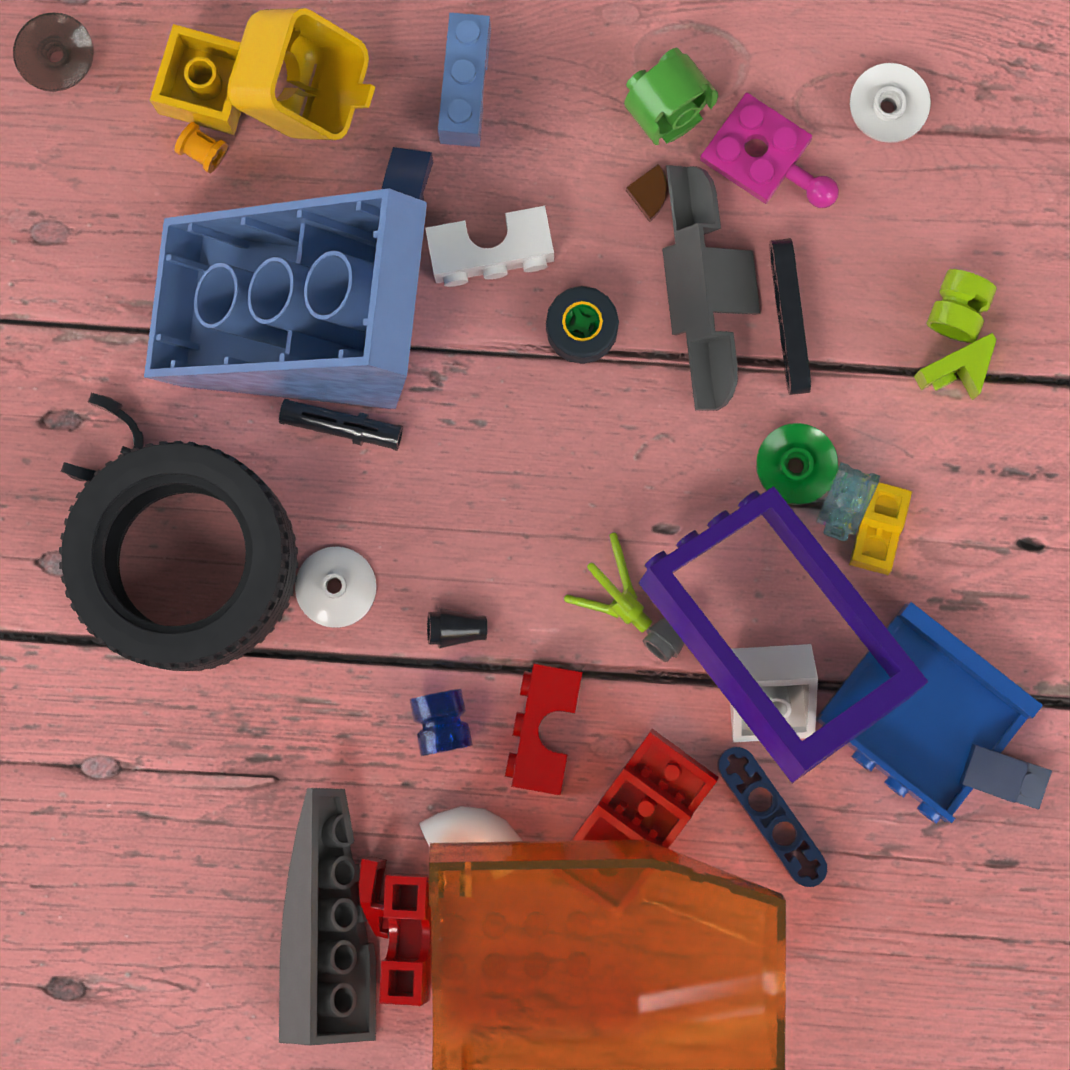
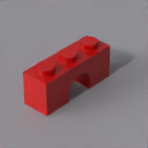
[505,664,583,796]
[379,873,436,1006]

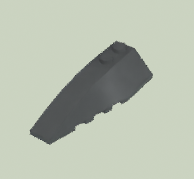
[279,788,376,1046]

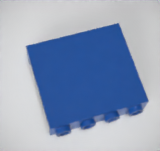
[816,602,1043,824]

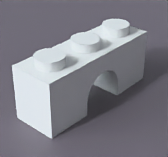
[425,206,554,287]

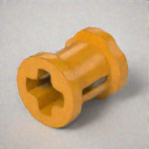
[174,122,228,174]

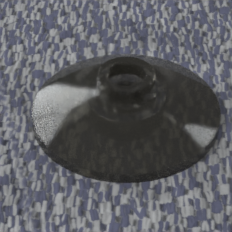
[13,12,94,92]

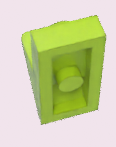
[914,333,996,400]

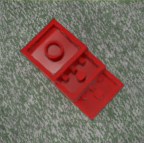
[551,729,719,917]

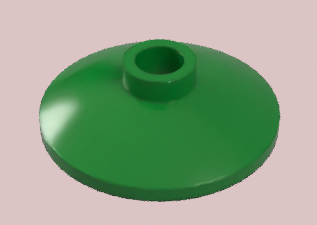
[756,423,838,505]

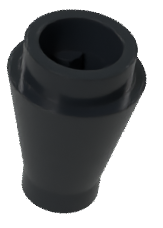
[427,608,487,649]

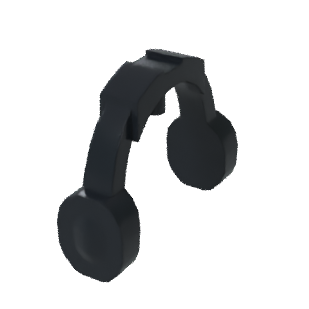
[60,393,144,482]

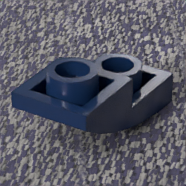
[382,147,433,201]

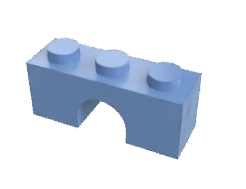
[438,12,491,147]

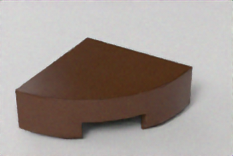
[626,164,666,222]

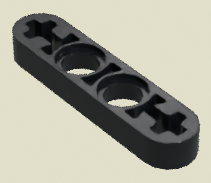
[769,238,811,395]

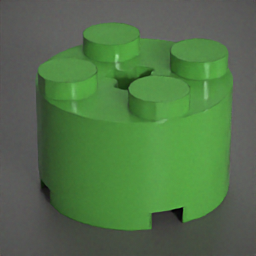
[624,48,718,145]

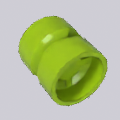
[926,269,997,343]

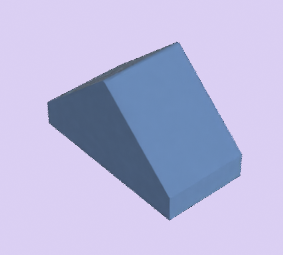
[144,188,427,409]

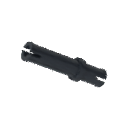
[279,399,403,451]

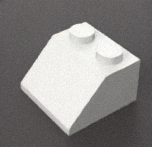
[730,644,818,742]

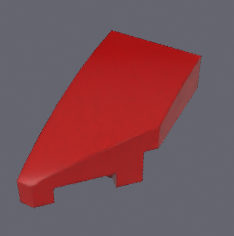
[359,857,389,939]

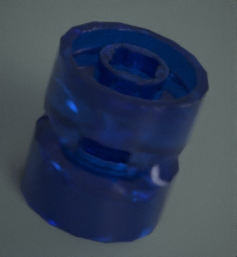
[410,689,473,756]

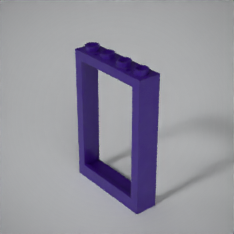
[639,486,929,784]

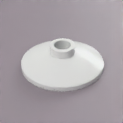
[850,63,931,143]
[295,547,377,628]

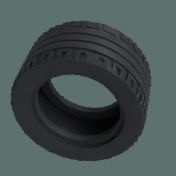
[59,441,298,671]

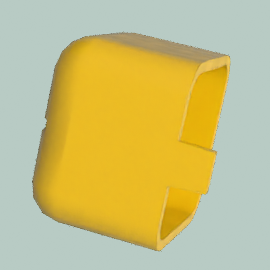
[227,8,375,140]

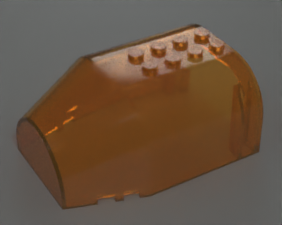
[429,839,786,1070]

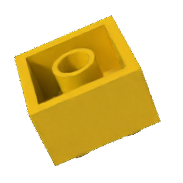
[150,24,241,135]

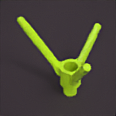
[564,532,653,633]

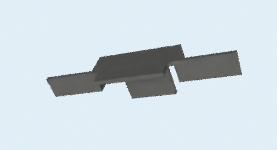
[662,165,760,411]

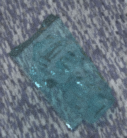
[816,462,880,541]

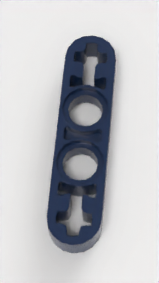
[717,747,828,887]

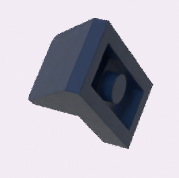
[960,744,1052,810]

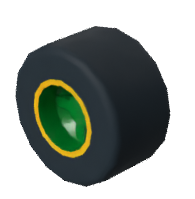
[546,286,619,364]

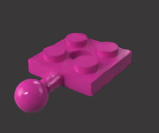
[700,92,839,208]

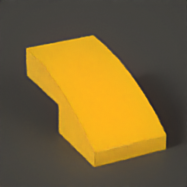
[849,481,912,576]

